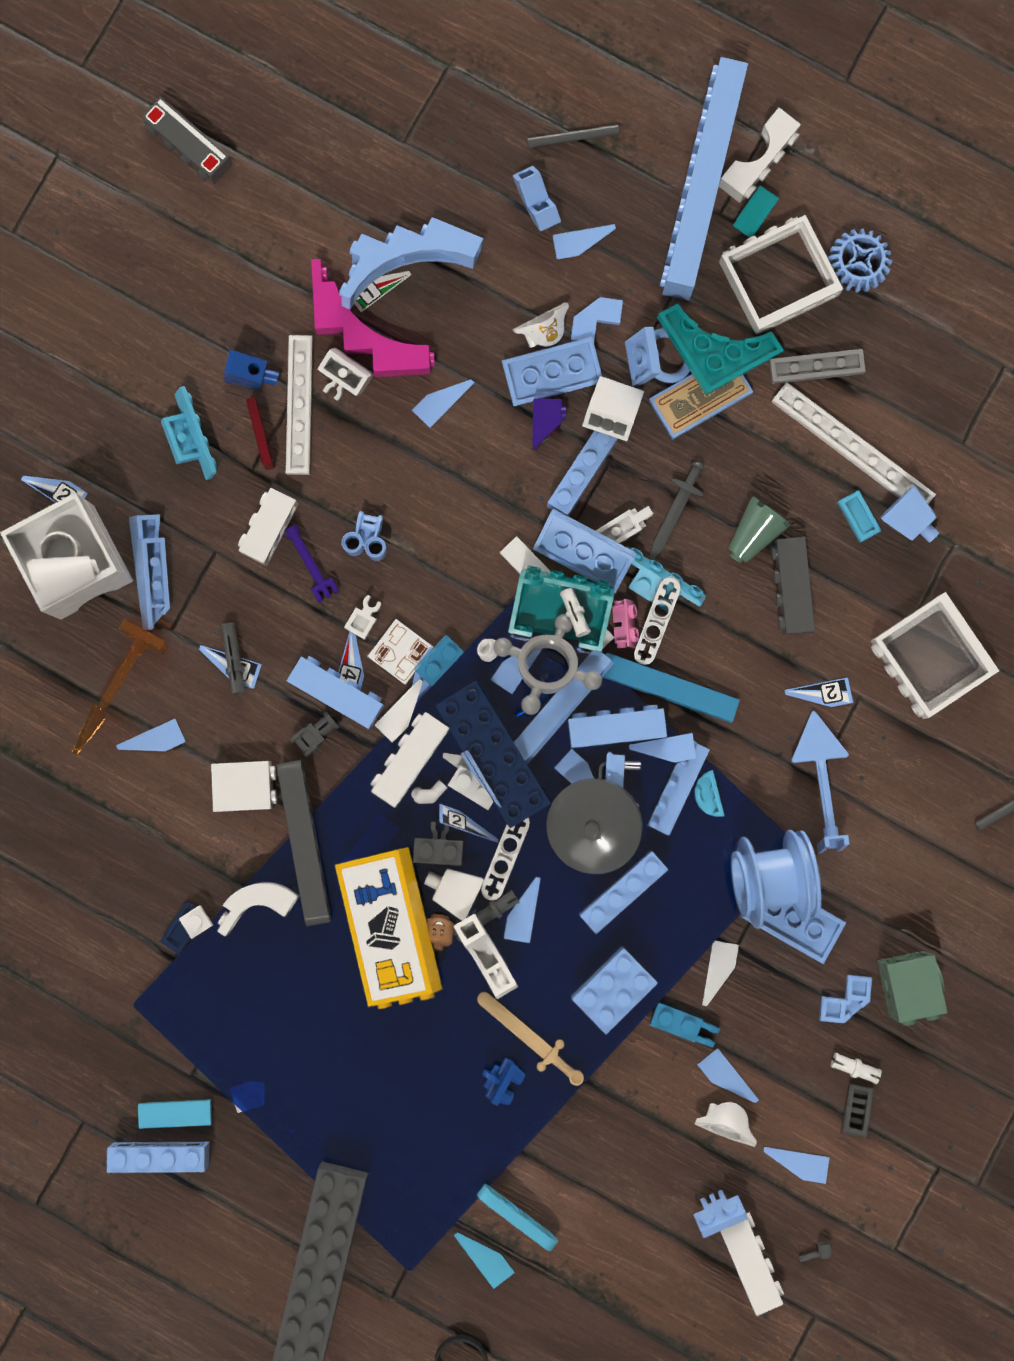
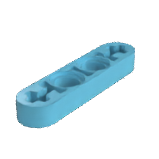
[477,1184,558,1251]

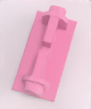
[612,599,639,648]

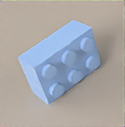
[571,946,658,1034]

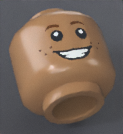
[426,914,455,951]

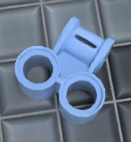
[342,511,387,561]

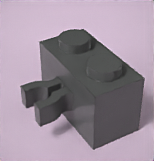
[413,822,464,866]

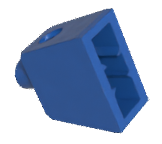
[224,350,279,389]

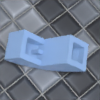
[512,166,561,232]

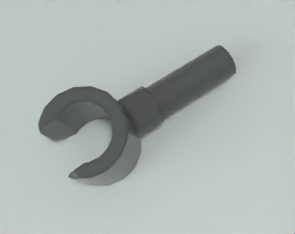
[799,1242,832,1263]

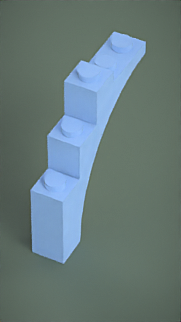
[339,217,483,309]

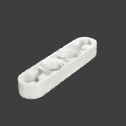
[634,576,681,665]
[481,818,530,900]

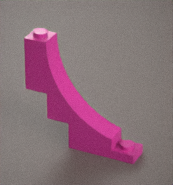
[311,259,435,377]

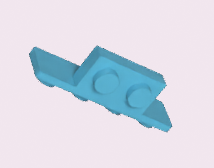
[161,386,217,480]
[626,546,706,613]

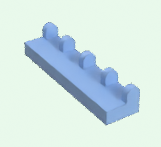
[647,741,710,836]

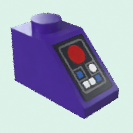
[532,399,566,450]

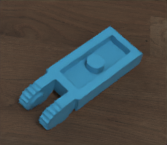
[649,1002,720,1047]

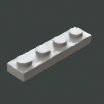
[769,349,866,384]

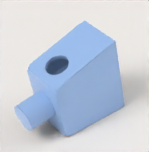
[881,484,939,543]

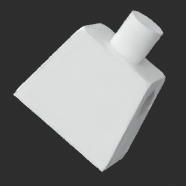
[424,868,484,921]

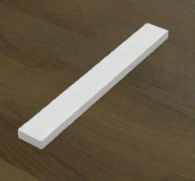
[772,382,936,504]

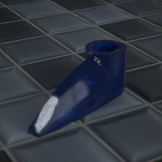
[513,655,568,716]

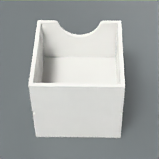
[0,493,133,620]

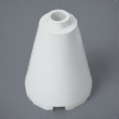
[27,556,100,608]

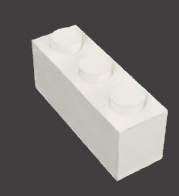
[238,488,299,566]

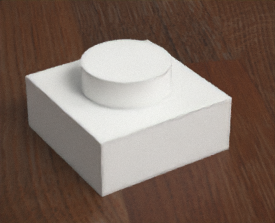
[179,905,213,939]

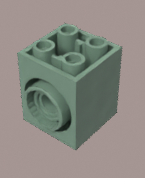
[877,951,947,1026]

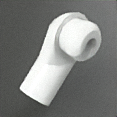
[411,780,448,804]

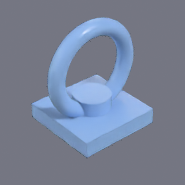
[625,327,690,387]

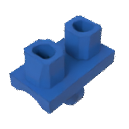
[482,1057,525,1106]

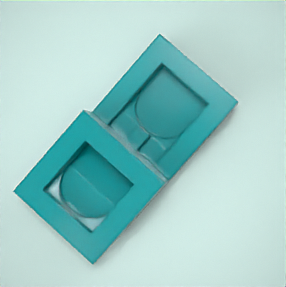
[733,186,780,237]

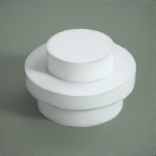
[477,639,497,662]

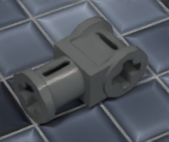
[290,711,339,758]

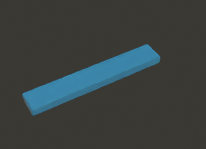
[603,653,740,723]

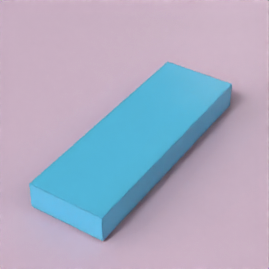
[138,1099,212,1129]

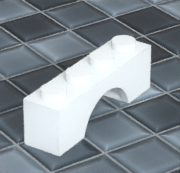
[719,108,801,203]

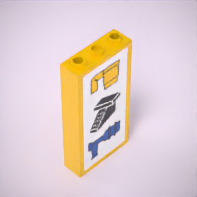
[335,847,442,1009]

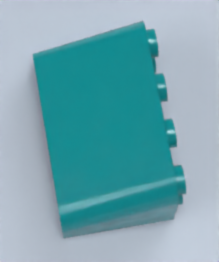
[508,566,614,652]

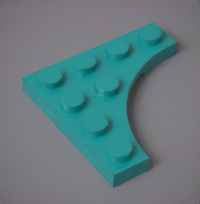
[656,304,784,396]

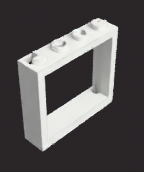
[719,215,843,335]

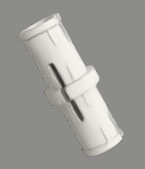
[560,588,591,637]
[830,1052,882,1084]

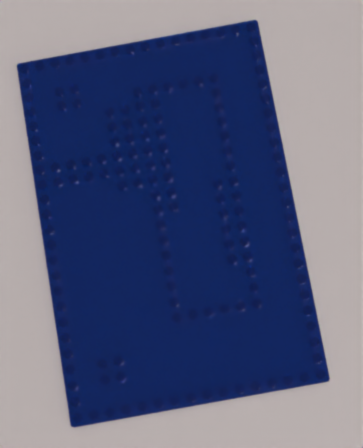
[134,599,786,1271]

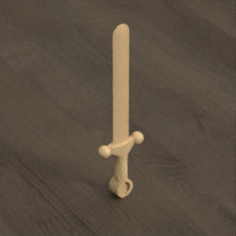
[477,992,584,1086]

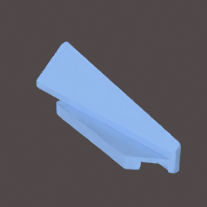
[129,515,170,630]

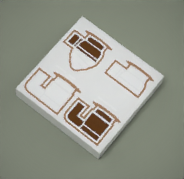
[368,619,434,685]

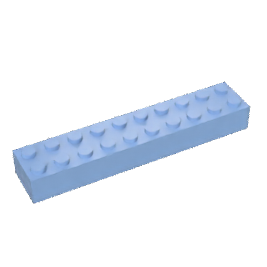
[660,57,748,301]

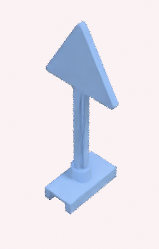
[791,711,850,854]

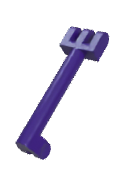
[284,525,339,603]

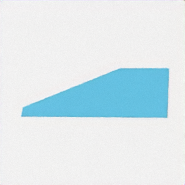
[454,1232,515,1289]

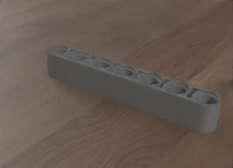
[277,760,331,927]

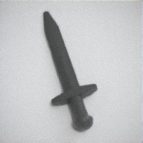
[649,461,704,560]

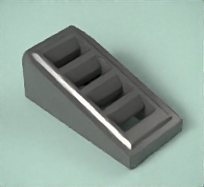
[840,1084,874,1138]

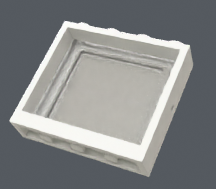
[870,592,999,719]

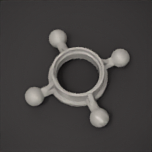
[493,614,602,715]

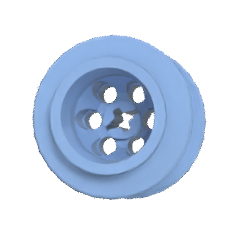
[731,830,821,929]

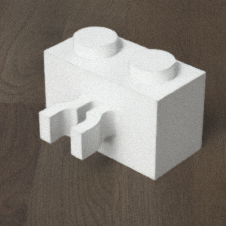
[317,348,374,401]

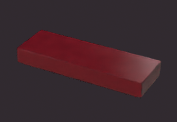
[246,397,275,471]

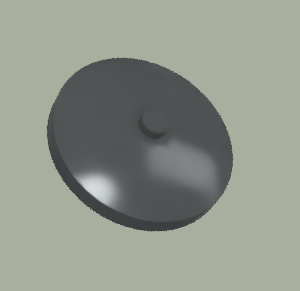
[546,778,643,874]

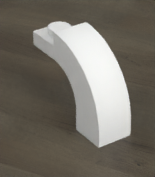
[218,882,300,936]
[454,914,518,999]

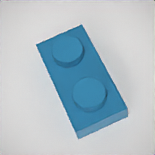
[414,635,464,686]

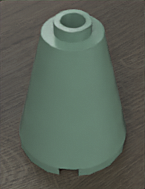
[728,496,791,564]

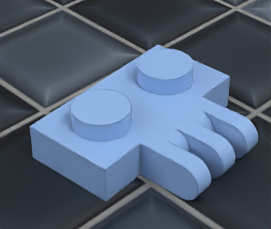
[693,1190,748,1238]

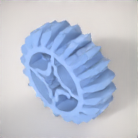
[828,228,892,293]

